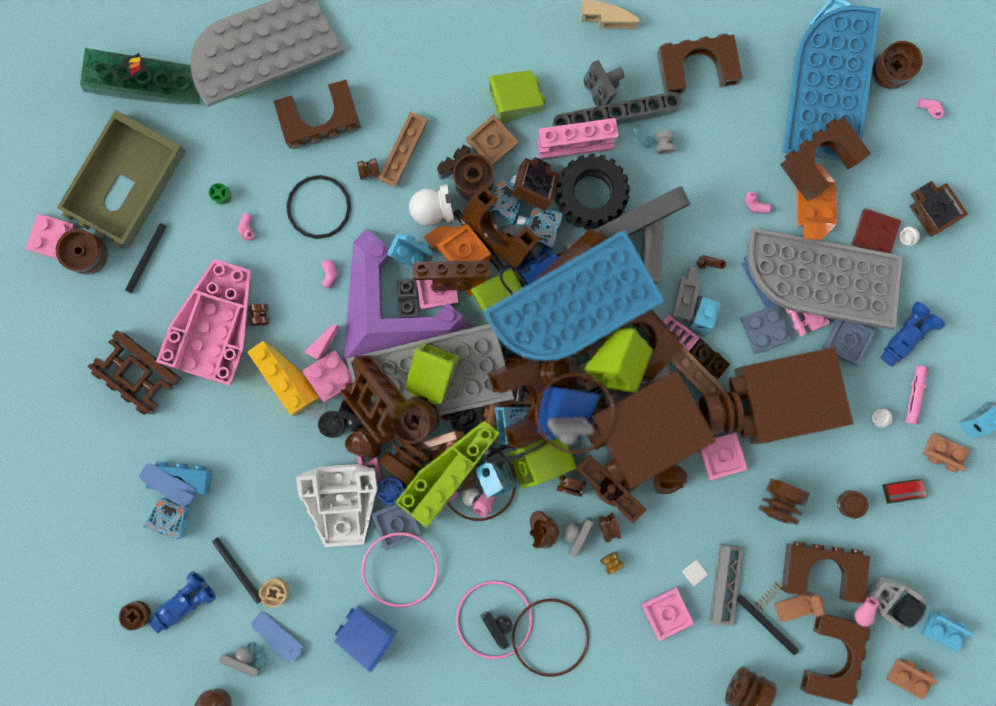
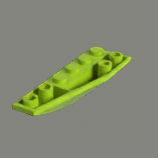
[395,421,500,527]

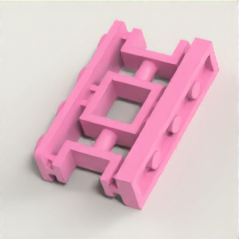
[537,118,618,160]

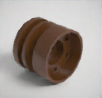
[872,41,923,89]
[698,391,744,435]
[391,396,440,443]
[379,437,431,484]
[758,478,810,525]
[725,666,776,706]

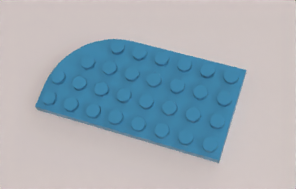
[782,6,881,160]
[483,230,664,360]

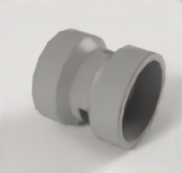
[655,130,675,154]

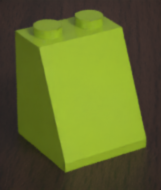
[489,70,546,124]
[471,269,523,318]
[584,328,653,392]
[405,343,460,404]
[508,437,576,489]

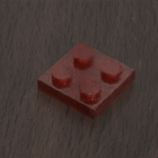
[851,208,901,254]

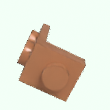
[774,592,825,622]

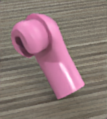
[917,98,944,119]
[745,192,771,214]
[321,260,338,289]

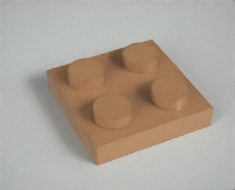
[466,115,519,167]

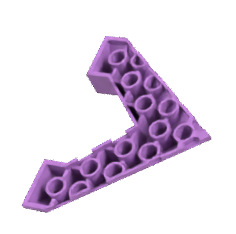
[343,229,472,363]

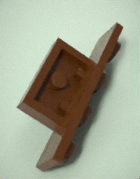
[412,260,491,292]

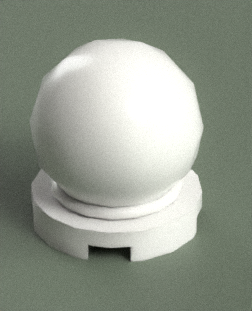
[409,184,455,226]

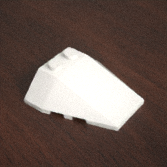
[296,464,377,547]

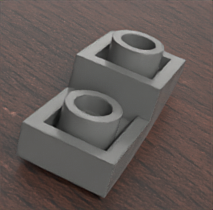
[397,279,418,318]

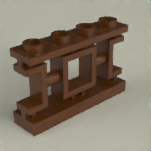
[88,330,182,415]
[340,355,411,443]

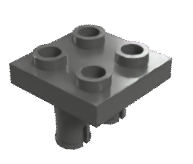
[583,60,625,106]

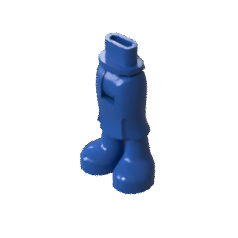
[880,301,945,367]
[149,571,216,633]

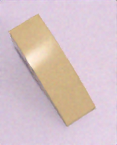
[581,0,639,29]

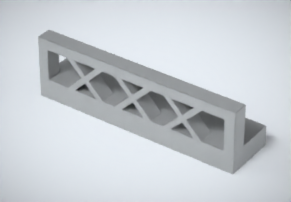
[641,219,663,283]
[709,544,743,626]

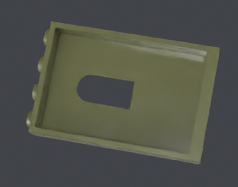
[57,110,186,248]

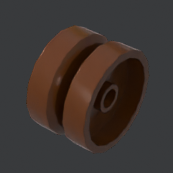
[55,229,108,275]

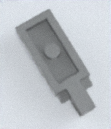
[672,267,700,321]

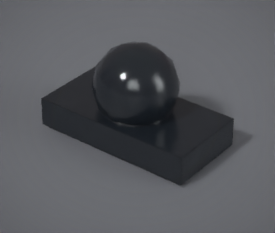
[337,400,364,432]
[480,611,512,650]

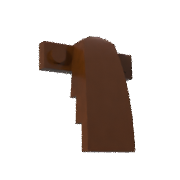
[576,454,647,524]

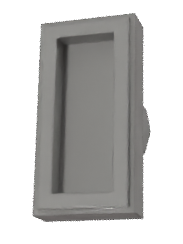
[548,417,594,445]
[563,518,593,558]
[219,646,261,677]

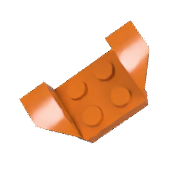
[796,164,837,240]
[424,224,491,296]

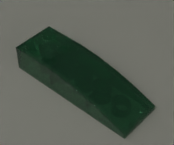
[80,48,200,105]

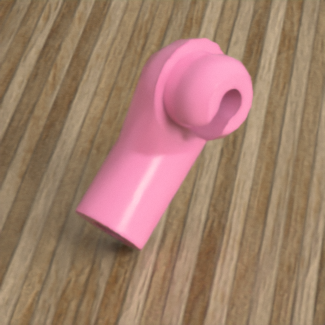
[238,213,254,241]

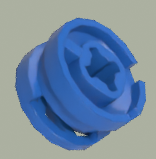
[377,477,405,505]

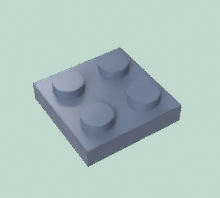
[740,305,791,353]
[822,320,876,366]
[371,504,422,550]

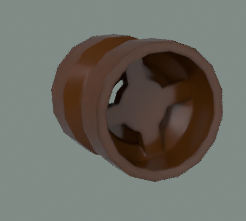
[357,158,380,180]
[249,304,269,326]

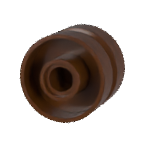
[453,154,494,200]

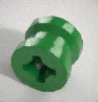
[209,183,231,205]

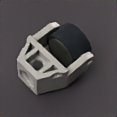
[867,576,927,631]

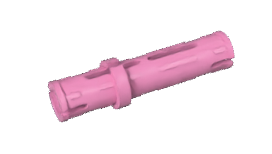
[905,365,929,425]

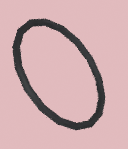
[286,175,351,239]
[485,438,548,463]

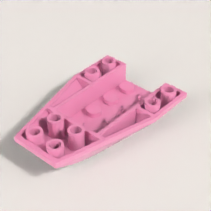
[156,259,251,386]

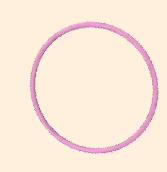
[362,532,439,607]
[456,581,533,659]

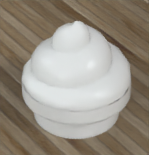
[900,226,920,246]
[872,409,893,428]
[461,487,481,507]

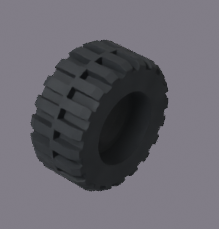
[555,153,630,230]

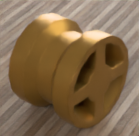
[600,551,624,575]

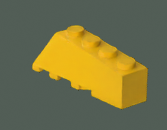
[248,341,320,416]

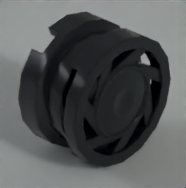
[447,408,478,431]
[318,411,346,438]

